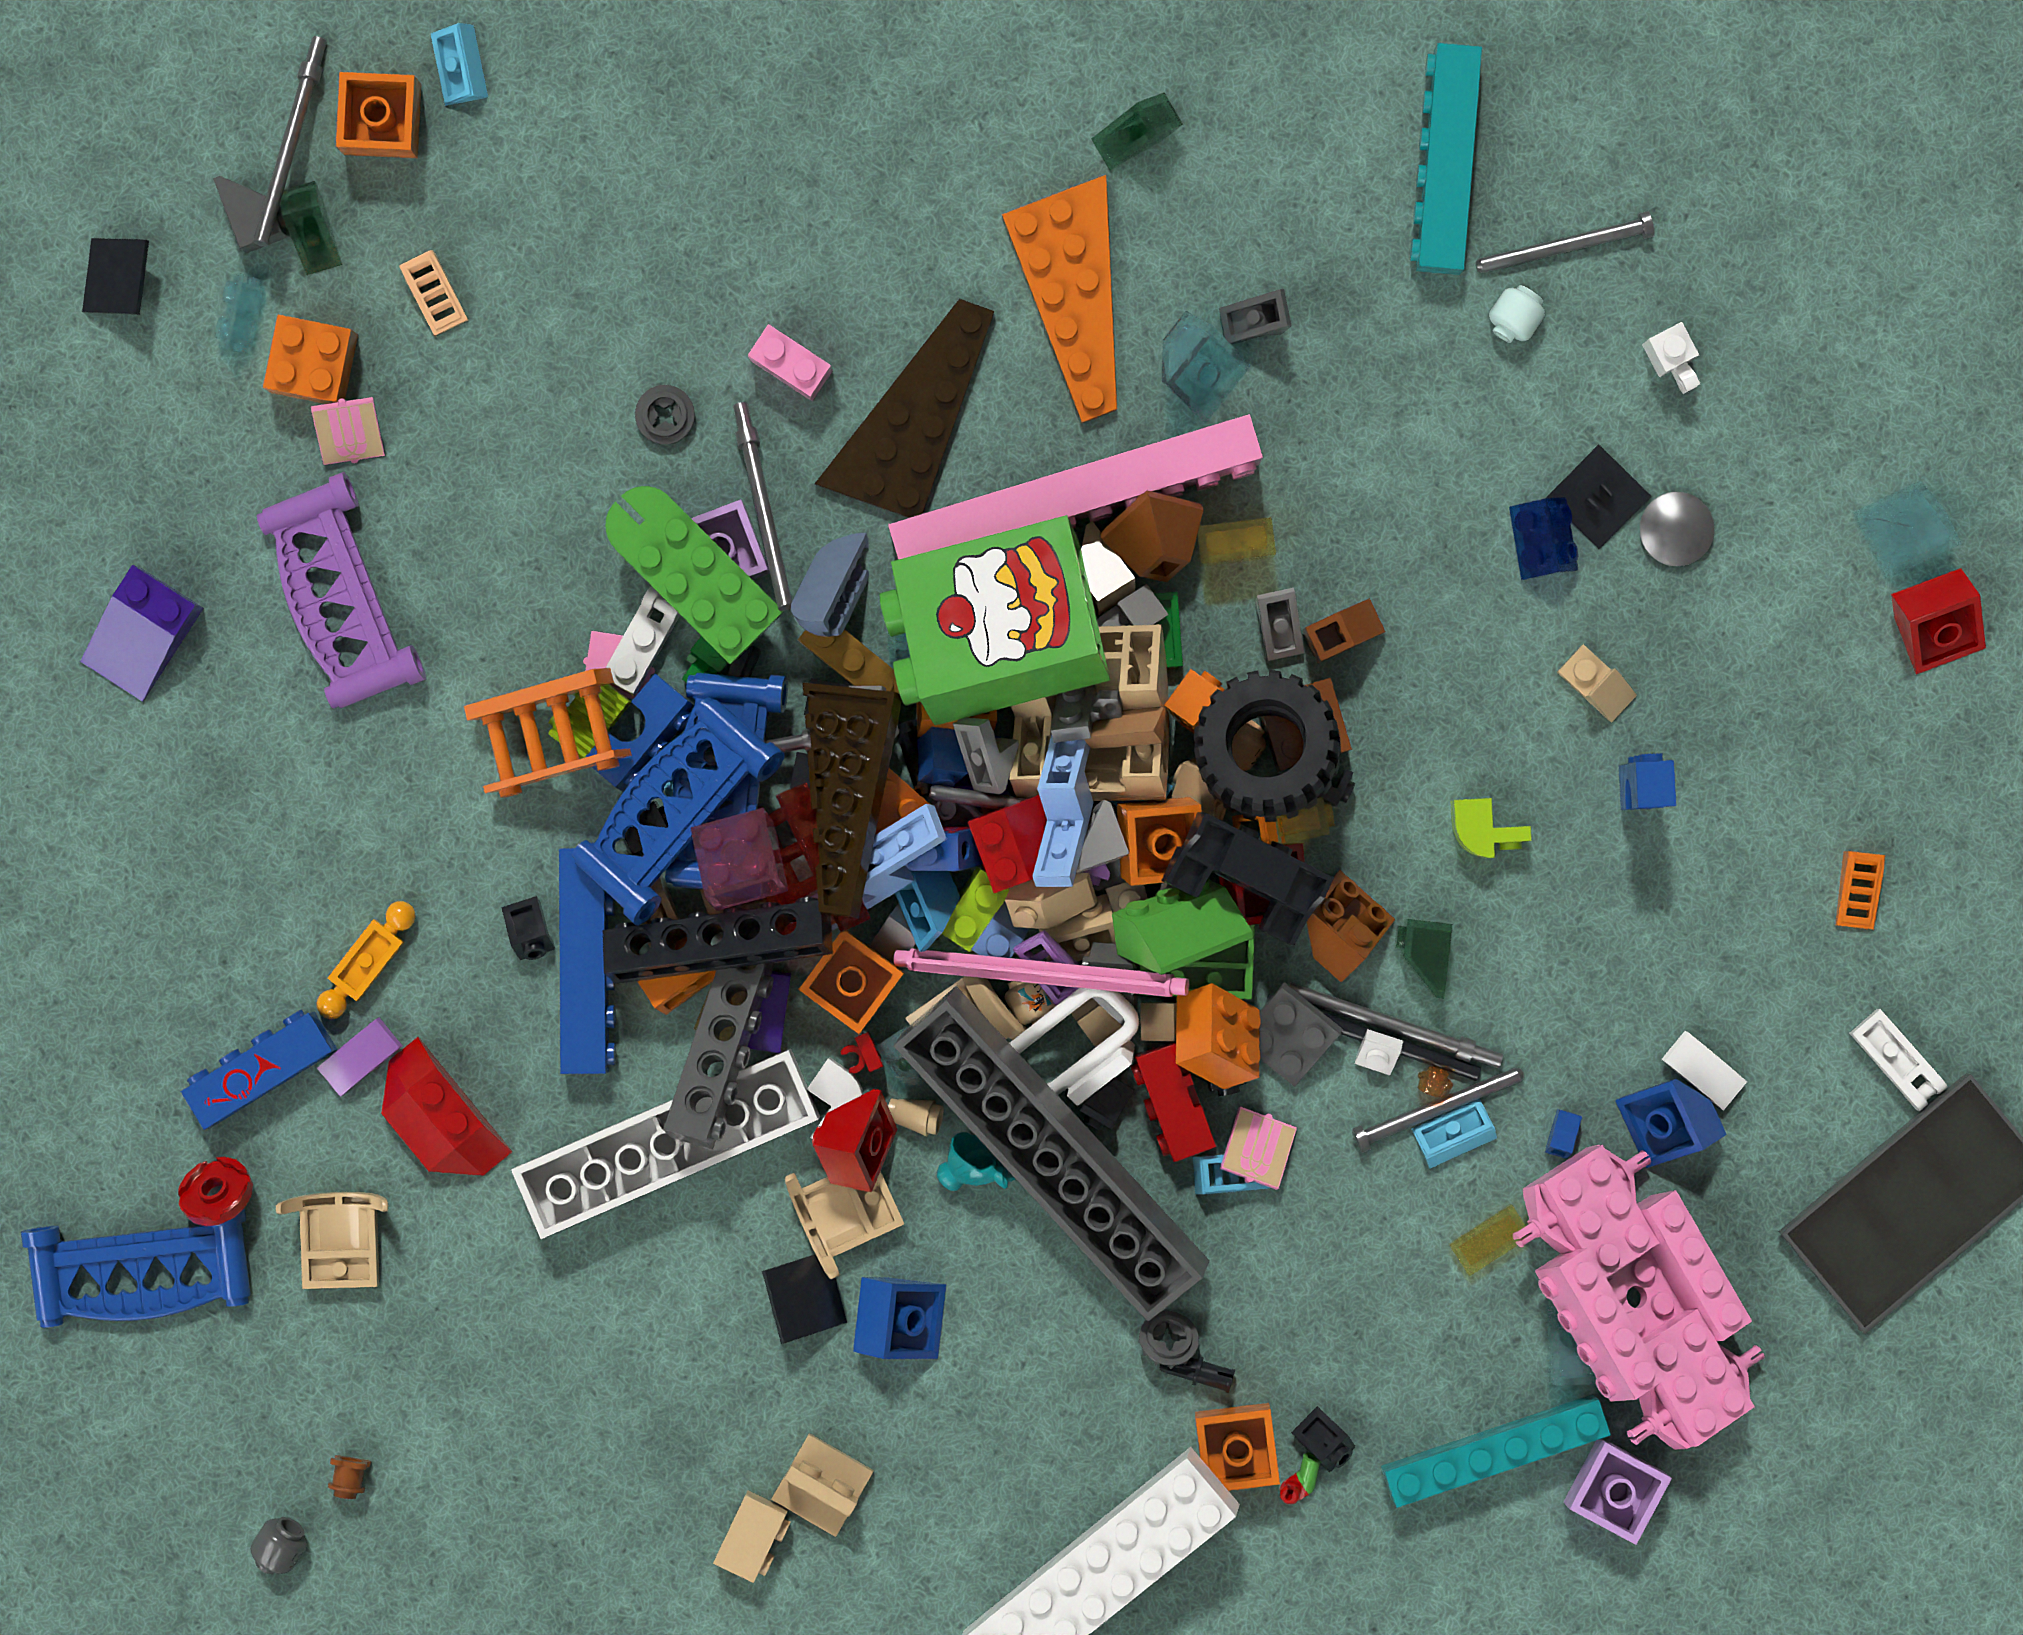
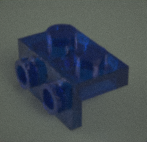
[1509,497,1578,580]

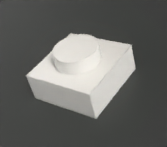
[1355,1029,1403,1075]

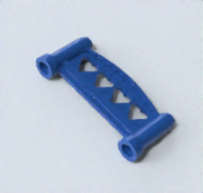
[665,673,788,900]
[572,697,785,925]
[21,1208,251,1328]

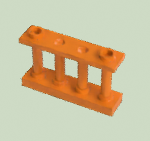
[464,668,632,798]

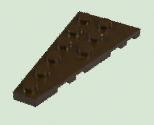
[815,299,994,518]
[803,683,902,919]

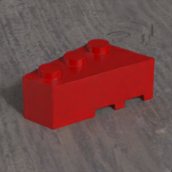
[1130,1041,1216,1162]

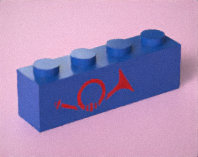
[180,1010,338,1130]

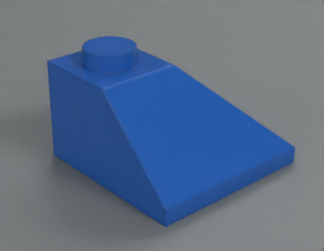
[1615,1079,1727,1168]

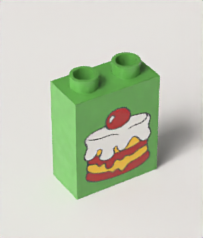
[879,515,1111,726]

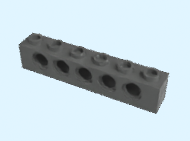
[663,927,781,1150]

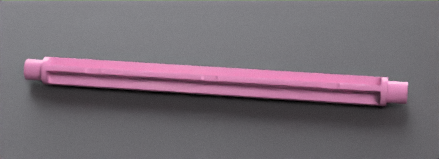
[894,948,1189,997]

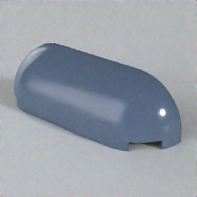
[791,533,869,637]

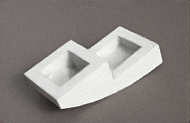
[1662,1031,1747,1111]

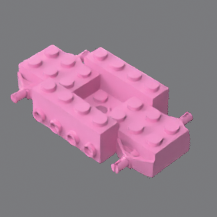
[1513,1145,1765,1450]

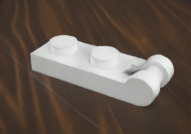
[606,586,680,696]
[1849,1009,1948,1112]

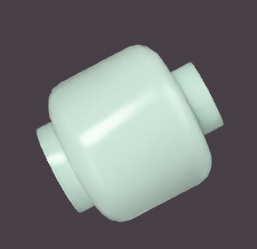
[1489,285,1545,343]

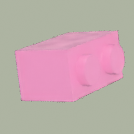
[748,324,833,401]

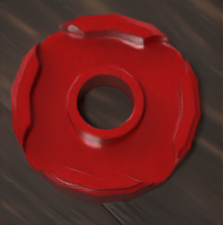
[178,1156,253,1226]

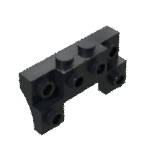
[1161,812,1334,945]

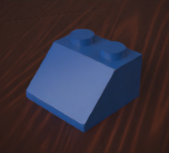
[853,1277,946,1359]

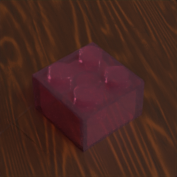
[691,808,788,911]

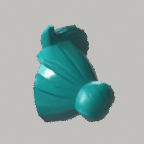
[937,1132,1015,1191]

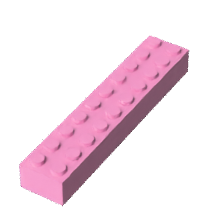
[888,414,1263,559]

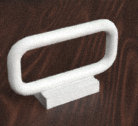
[1010,988,1139,1106]

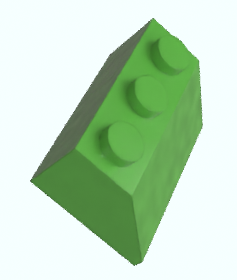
[1112,878,1253,975]

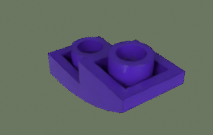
[747,971,791,1053]

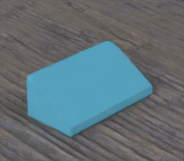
[431,23,488,106]
[1412,1098,1497,1169]

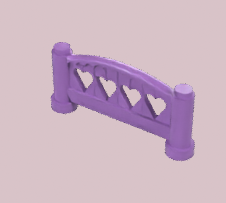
[257,472,426,708]

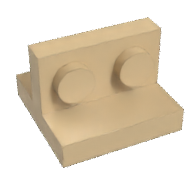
[771,1433,874,1537]

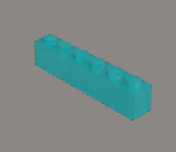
[1410,43,1482,275]
[1381,1394,1611,1508]

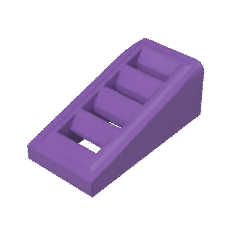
[1013,930,1079,1006]

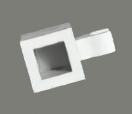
[1642,322,1700,394]

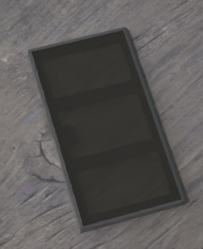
[1778,1073,2023,1334]

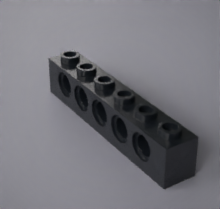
[603,897,833,984]

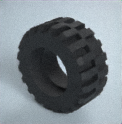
[1194,670,1341,822]

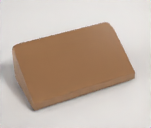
[1084,707,1166,749]

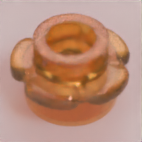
[1417,1066,1453,1098]

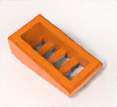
[1835,851,1885,930]

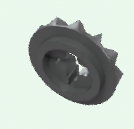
[635,385,695,445]
[1138,1311,1199,1369]

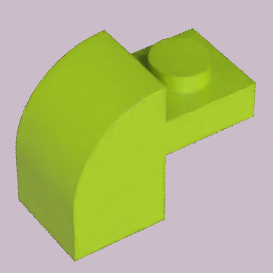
[1450,798,1532,858]

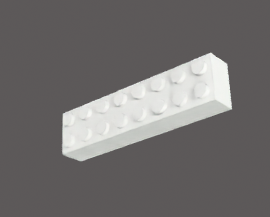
[511,1049,820,1239]
[962,1447,1240,1635]

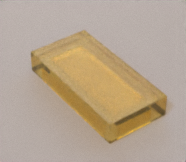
[1448,1204,1526,1276]

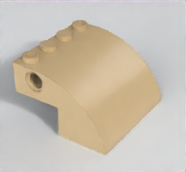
[1009,625,1169,801]

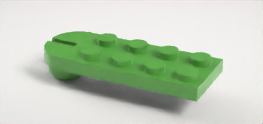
[605,486,784,665]

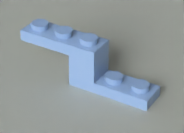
[1032,735,1094,887]
[812,804,947,931]

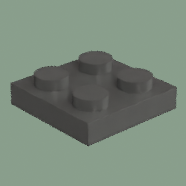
[1259,982,1343,1087]

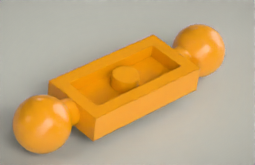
[316,901,416,1019]

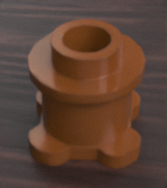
[328,1455,371,1499]

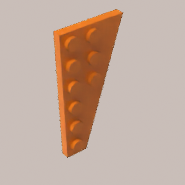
[1002,175,1117,423]

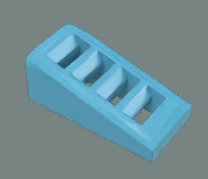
[1193,1154,1270,1195]

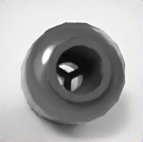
[250,1517,307,1574]

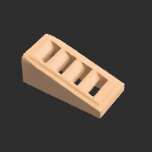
[399,250,468,336]

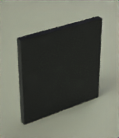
[82,238,149,315]
[1546,444,1652,549]
[762,1254,847,1344]

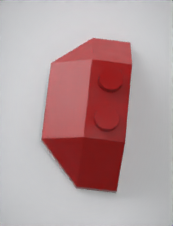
[381,1037,513,1176]

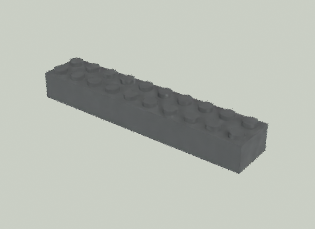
[893,986,1210,1321]

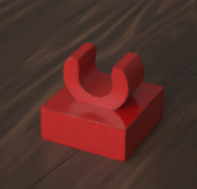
[840,1031,884,1073]

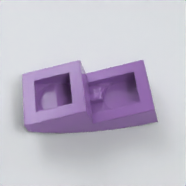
[317,1017,402,1097]

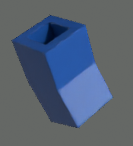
[1545,1109,1582,1159]

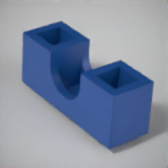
[586,674,694,792]
[1619,753,1676,810]

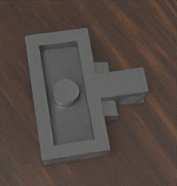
[1051,685,1123,743]

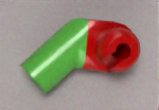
[1280,1452,1321,1505]

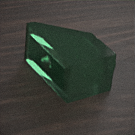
[1091,92,1183,170]
[281,181,342,275]
[1395,919,1453,999]

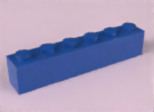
[559,848,616,1074]

